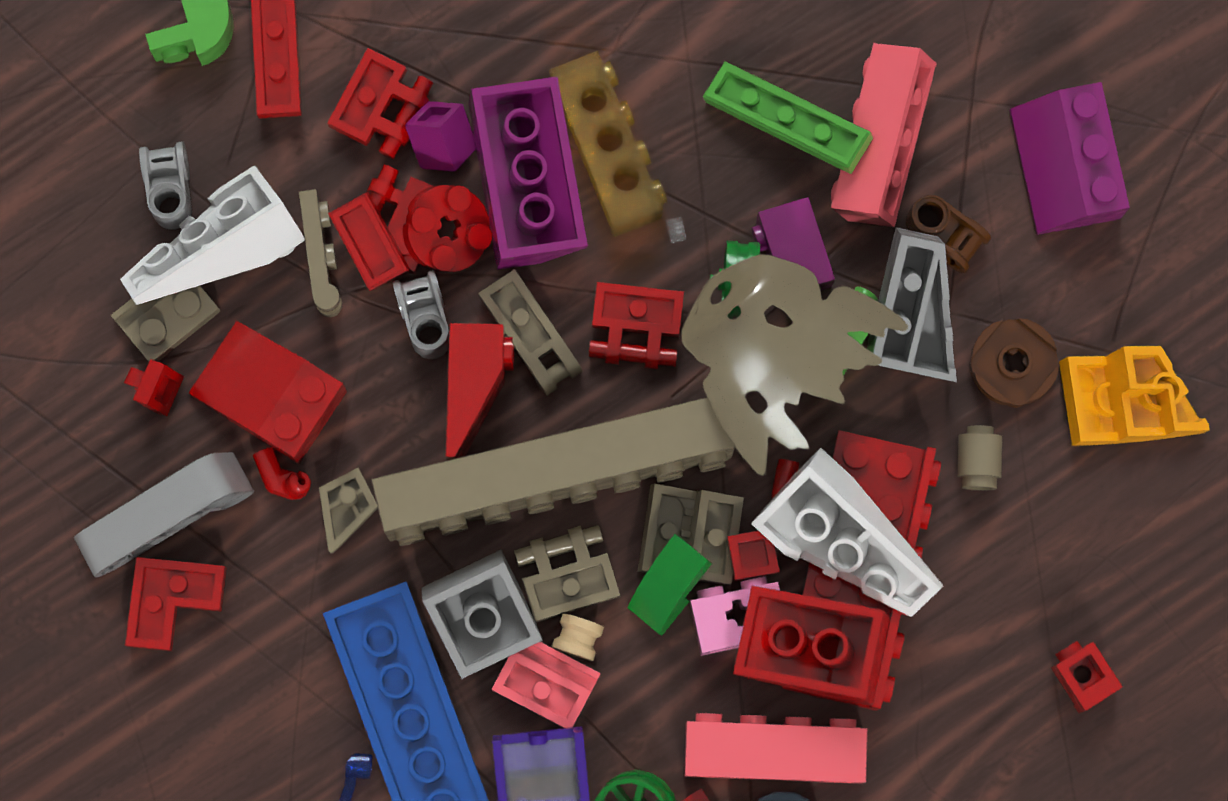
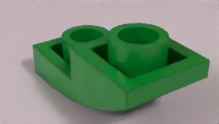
[627,534,712,636]

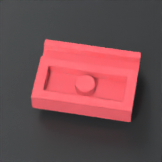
[491,642,601,728]

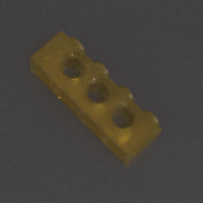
[549,51,667,237]

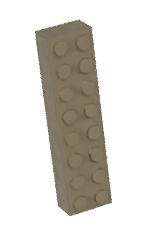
[372,398,735,546]

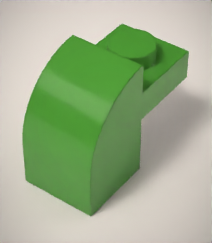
[146,0,234,66]

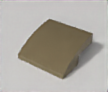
[637,484,744,585]

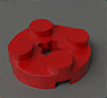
[402,185,492,272]

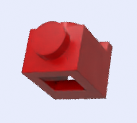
[1051,640,1123,713]

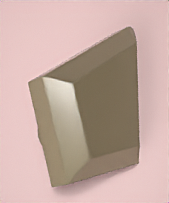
[319,468,378,554]

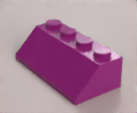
[468,77,588,270]

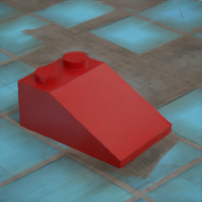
[188,321,347,464]
[446,323,514,461]
[733,586,890,706]

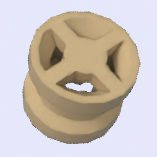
[551,613,604,661]

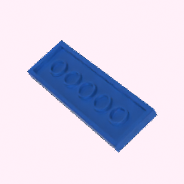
[323,582,489,801]

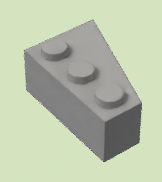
[867,228,957,382]

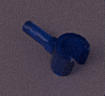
[339,753,373,801]

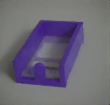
[492,727,590,801]

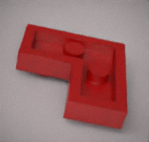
[125,557,227,651]

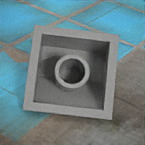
[421,550,542,679]

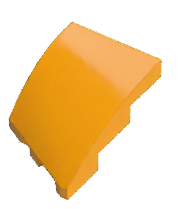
[1059,346,1210,446]

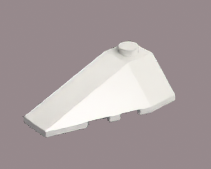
[120,165,305,305]
[751,448,943,617]

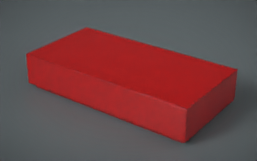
[328,192,410,291]

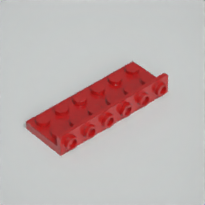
[782,430,941,711]

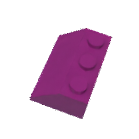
[1009,82,1130,235]

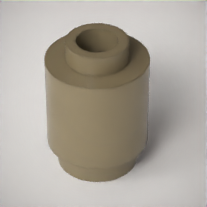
[957,425,1002,490]

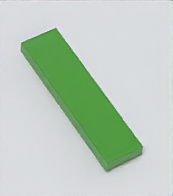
[703,61,873,174]

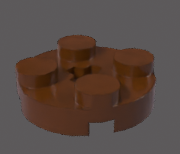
[969,318,1059,408]

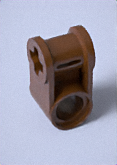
[906,195,991,273]

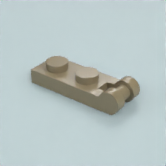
[299,189,343,317]
[478,269,583,396]

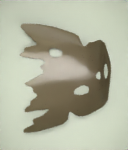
[682,254,908,475]

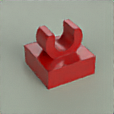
[124,359,184,416]
[727,531,779,581]

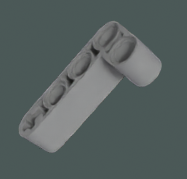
[74,452,254,577]

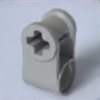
[139,141,192,230]
[392,270,450,359]

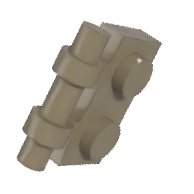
[514,525,620,623]

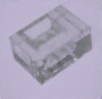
[666,217,686,243]

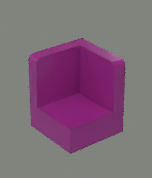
[405,101,476,171]

